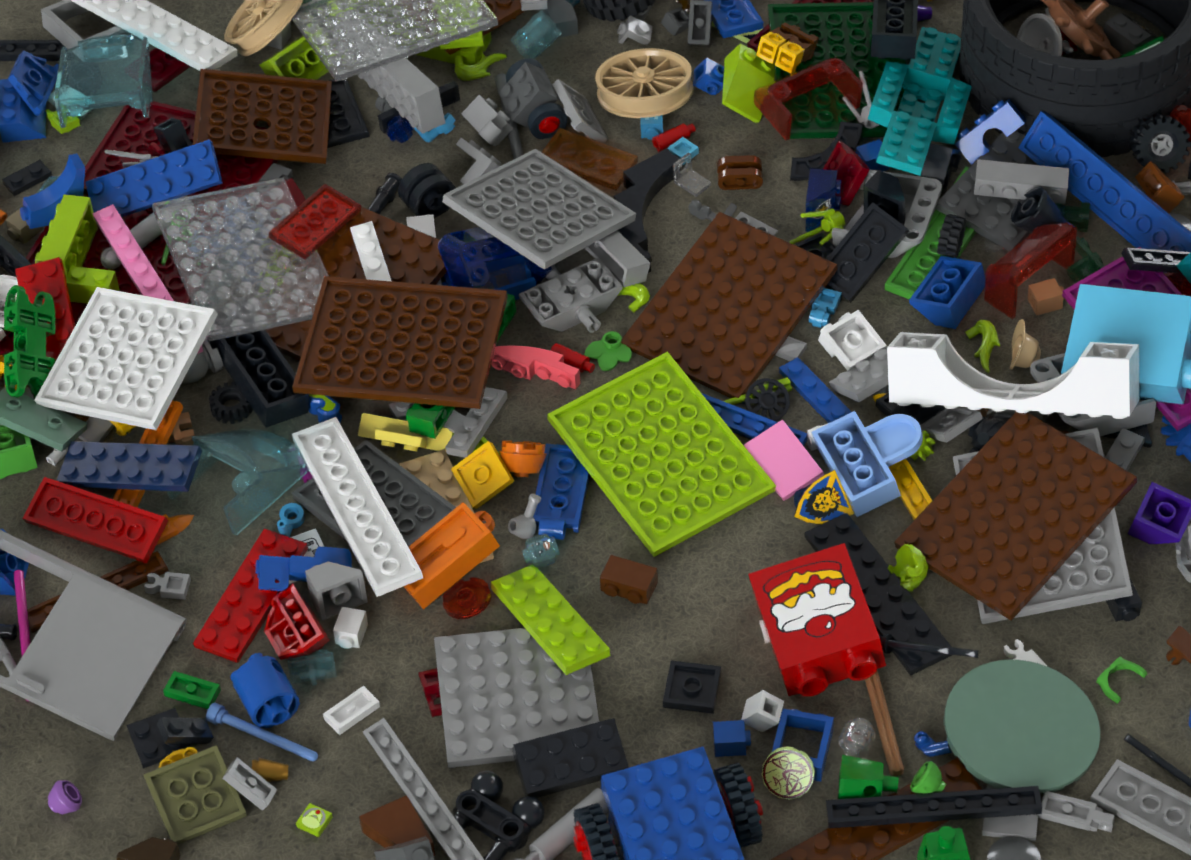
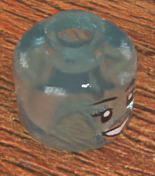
[521,533,560,569]

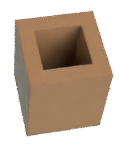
[1027,278,1065,316]

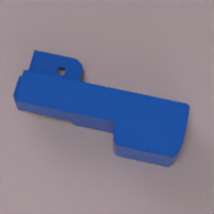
[255,546,352,591]

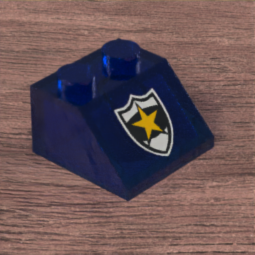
[806,169,842,232]

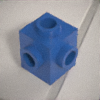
[693,58,724,95]

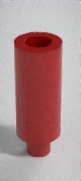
[652,123,696,152]
[550,343,595,373]

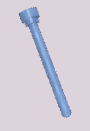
[206,702,318,761]

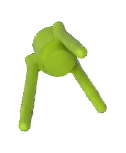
[790,208,845,246]

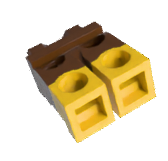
[756,22,819,74]

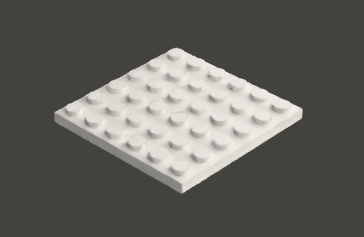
[34,287,218,430]

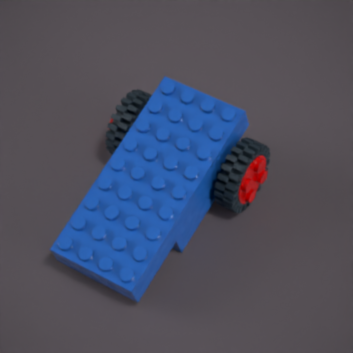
[573,746,763,860]

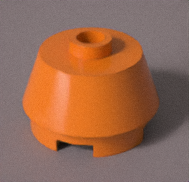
[499,440,547,477]

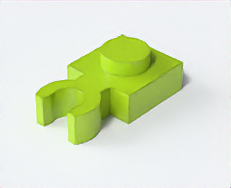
[46,105,80,134]

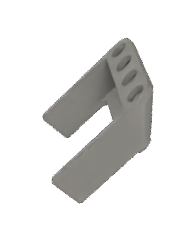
[832,170,942,258]
[1030,353,1156,436]

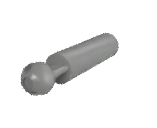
[100,196,194,270]
[514,788,609,860]

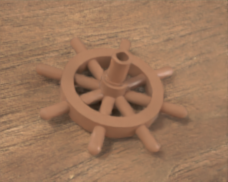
[1041,0,1120,60]

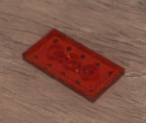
[269,184,361,260]

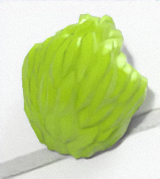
[887,544,928,592]

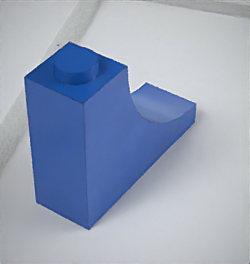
[20,154,85,229]

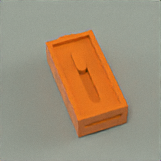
[403,502,500,609]

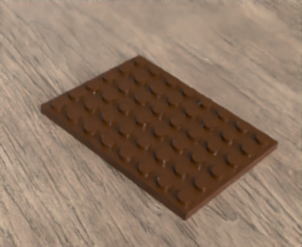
[256,203,461,361]
[621,212,837,398]
[292,276,508,409]
[894,412,1137,621]

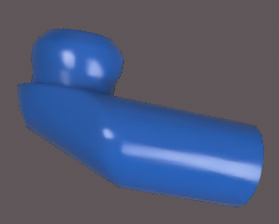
[914,731,952,757]

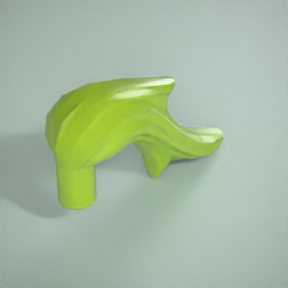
[455,53,507,81]
[617,283,650,313]
[965,319,1000,373]

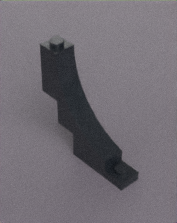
[614,149,681,273]

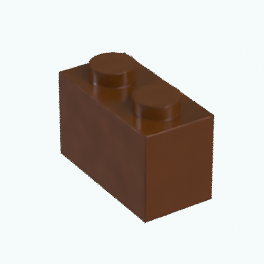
[600,555,658,604]

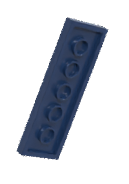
[56,441,202,492]

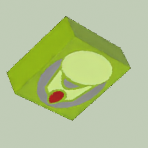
[296,803,333,837]

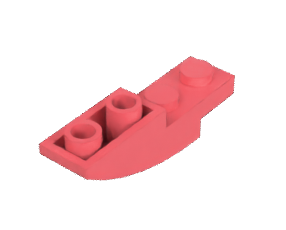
[491,345,580,390]

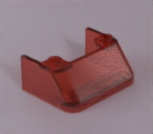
[754,58,863,141]
[984,222,1077,319]

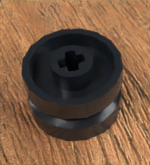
[398,163,456,218]

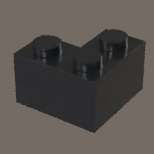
[914,143,962,194]

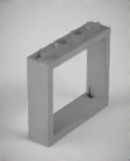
[41,0,142,63]

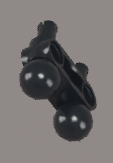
[453,770,545,860]

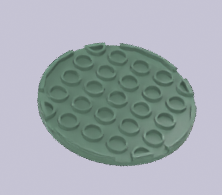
[943,659,1100,794]

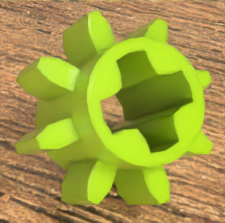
[910,430,936,461]

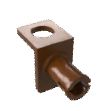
[1166,626,1191,665]

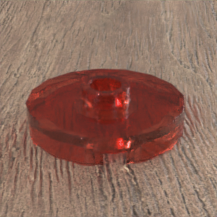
[442,577,492,619]

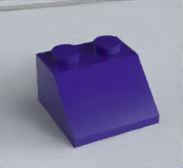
[1127,482,1191,544]

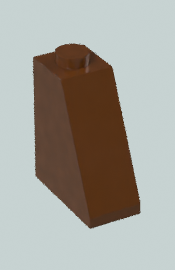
[359,795,435,856]

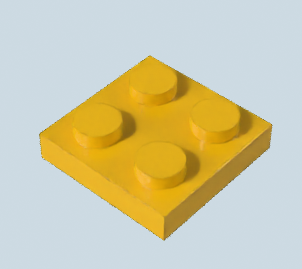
[451,441,514,509]

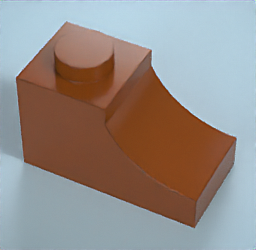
[1135,161,1185,213]

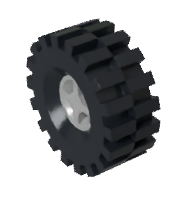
[1130,113,1191,173]

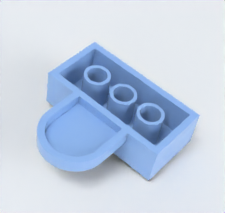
[811,411,923,517]

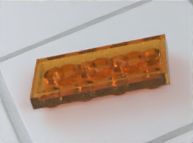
[541,128,638,191]

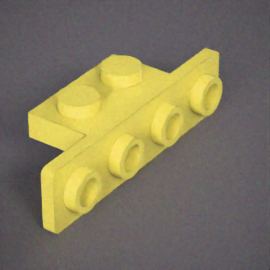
[358,413,453,452]

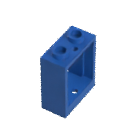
[772,709,834,782]

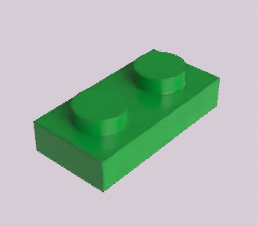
[163,671,221,709]

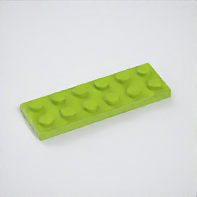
[491,564,610,675]

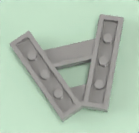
[389,387,508,458]

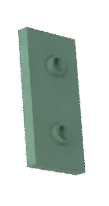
[0,386,88,452]

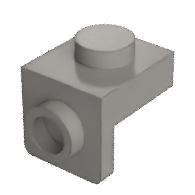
[617,15,653,45]

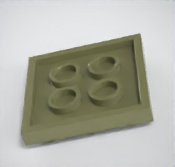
[144,745,247,844]

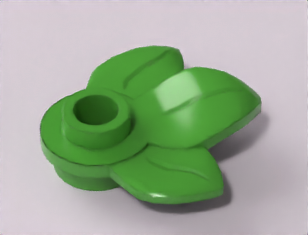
[584,331,632,371]

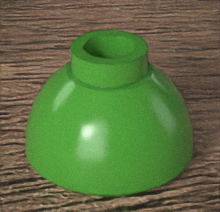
[910,761,946,794]

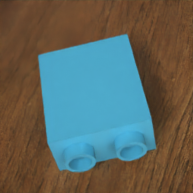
[1061,284,1191,405]

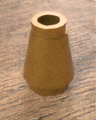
[252,757,288,782]

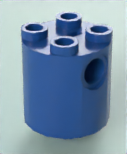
[230,653,300,728]

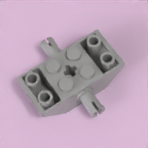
[519,257,622,333]

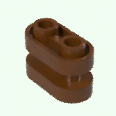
[717,155,763,190]

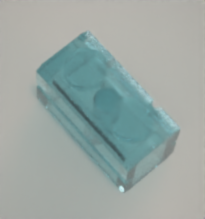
[510,10,562,59]

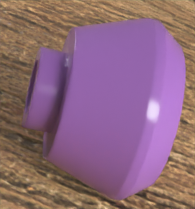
[48,780,82,814]

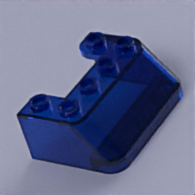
[438,227,552,288]

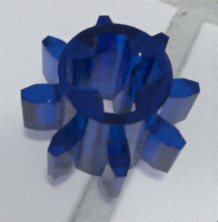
[386,116,414,143]

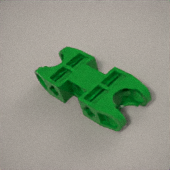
[4,285,55,399]

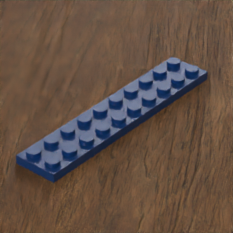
[1018,111,1191,285]

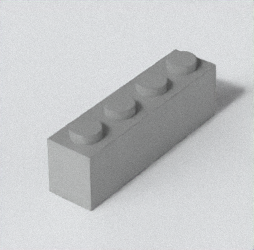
[974,159,1069,204]

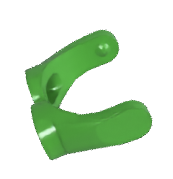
[1096,656,1147,704]

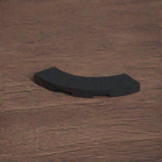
[790,122,863,181]

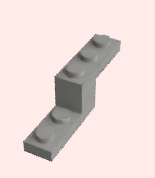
[456,137,502,184]

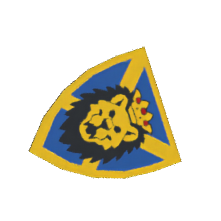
[794,470,854,524]

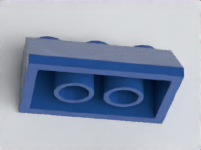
[0,79,46,143]
[909,256,987,329]

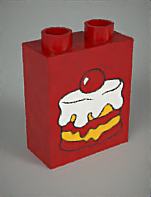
[748,543,886,697]

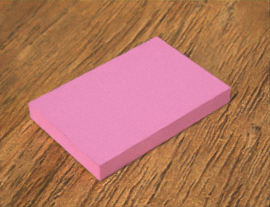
[744,419,824,501]

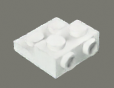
[818,310,887,371]

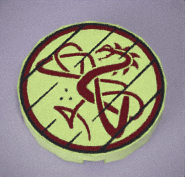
[762,746,815,800]

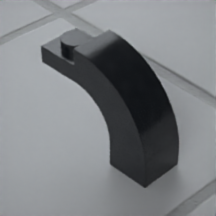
[153,118,193,154]

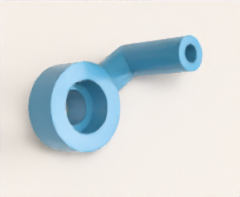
[414,113,455,142]
[277,503,305,537]

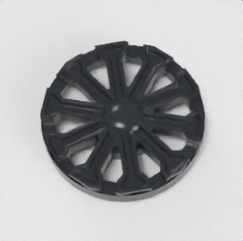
[745,378,790,421]

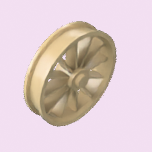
[224,0,303,56]
[595,48,693,118]

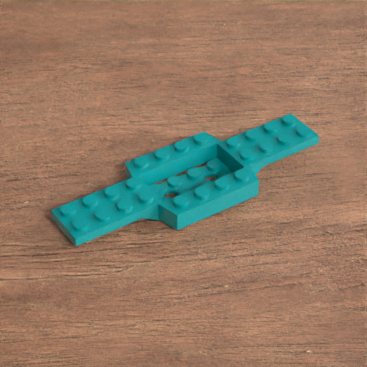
[868,27,972,176]

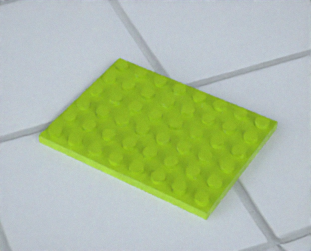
[547,352,776,557]

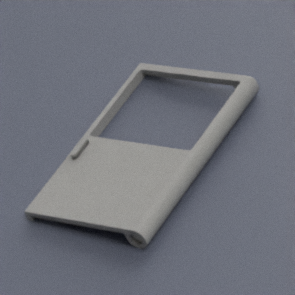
[0,530,187,741]

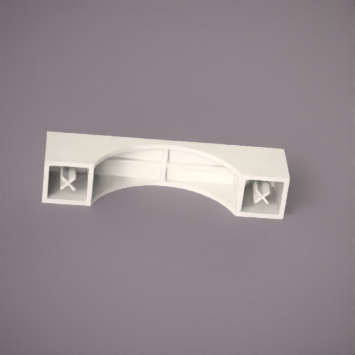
[887,332,1139,419]

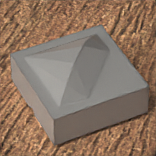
[775,336,807,361]

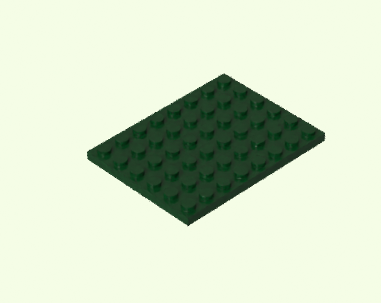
[767,2,906,139]

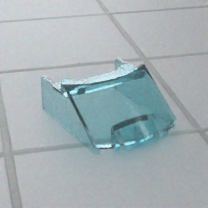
[54,35,153,128]
[167,429,309,536]

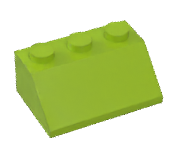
[259,27,341,80]

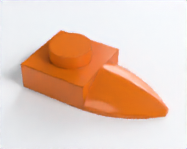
[157,514,194,545]

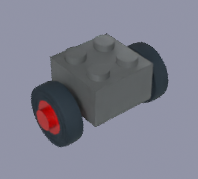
[499,58,568,139]

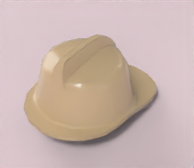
[1010,319,1041,370]

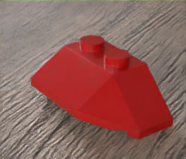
[264,583,330,660]

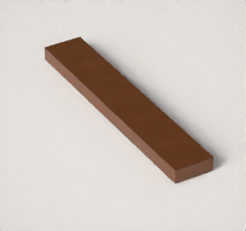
[27,551,169,633]

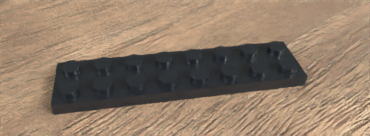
[805,513,952,676]

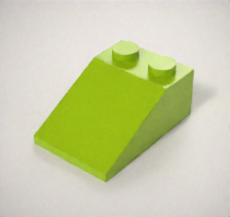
[722,43,775,123]

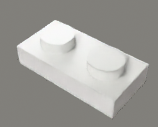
[323,686,380,735]

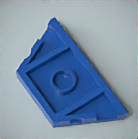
[8,51,63,116]

